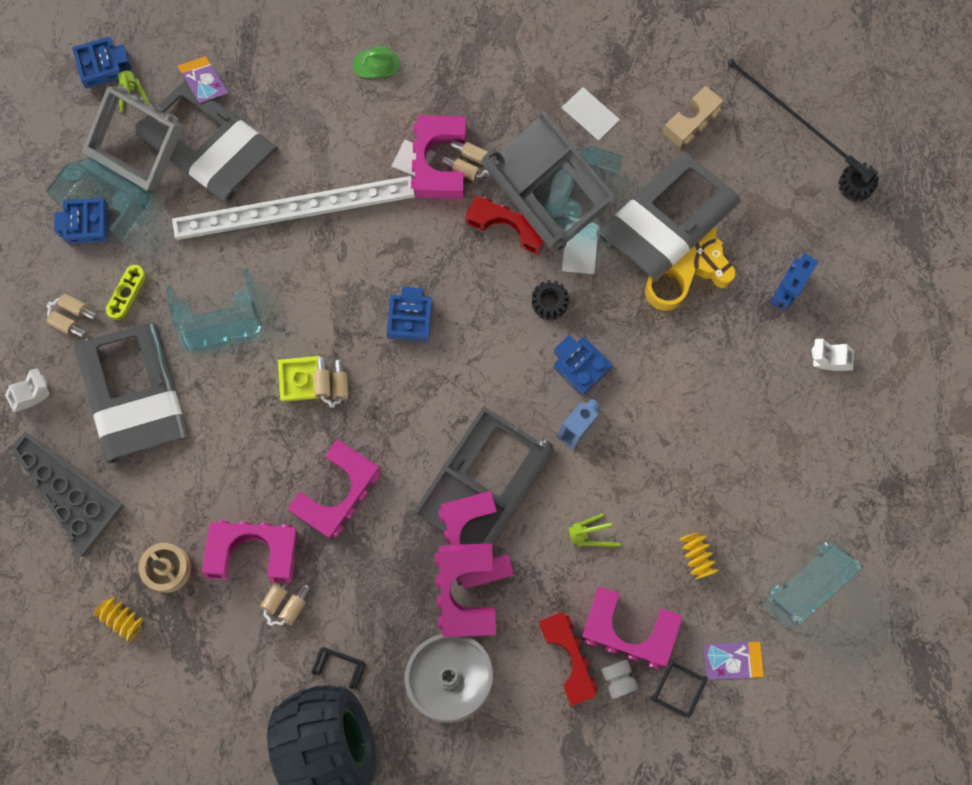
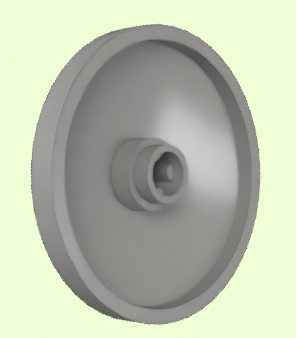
[405,634,494,723]

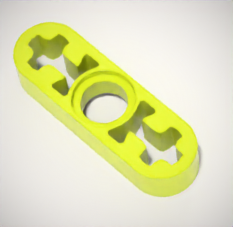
[106,265,146,321]

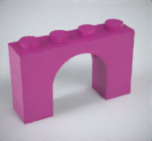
[411,115,466,199]
[287,439,381,540]
[438,491,514,589]
[202,520,298,584]
[435,543,496,637]
[581,586,683,670]

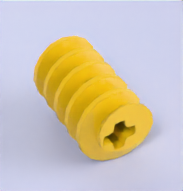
[679,532,719,580]
[93,597,144,643]

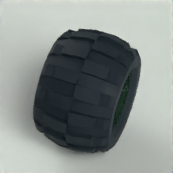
[267,685,376,785]

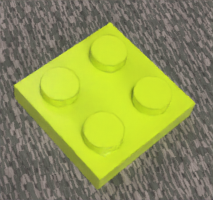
[278,356,320,402]

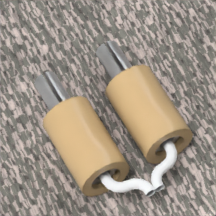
[442,140,489,182]
[46,293,97,337]
[314,357,348,408]
[260,583,310,627]

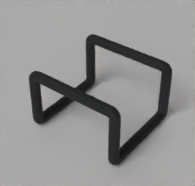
[311,647,365,689]
[650,659,708,718]

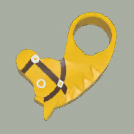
[645,226,735,311]

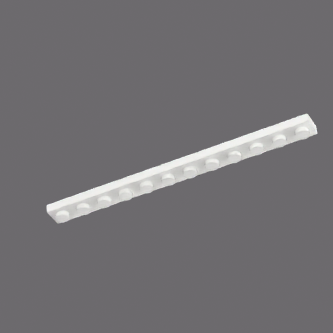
[172,176,415,240]

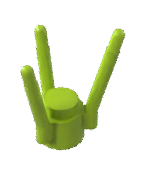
[118,71,150,113]
[568,513,621,547]

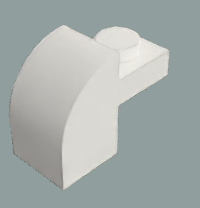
[812,339,854,371]
[5,368,50,412]

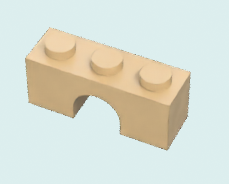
[663,85,723,149]

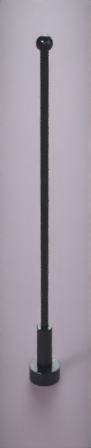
[728,59,878,185]

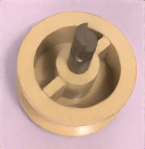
[139,543,192,593]

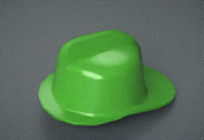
[353,46,400,78]

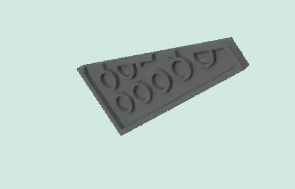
[11,432,124,557]

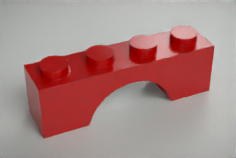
[465,195,545,255]
[538,612,598,706]

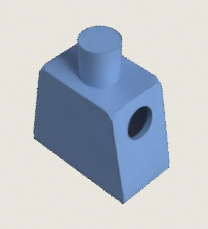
[557,399,601,450]

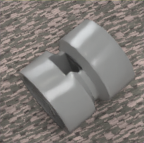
[601,659,639,699]

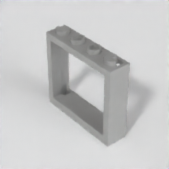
[82,85,184,191]

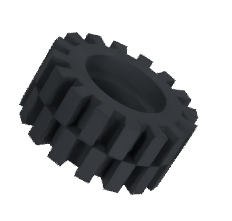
[838,162,879,202]
[532,280,569,320]

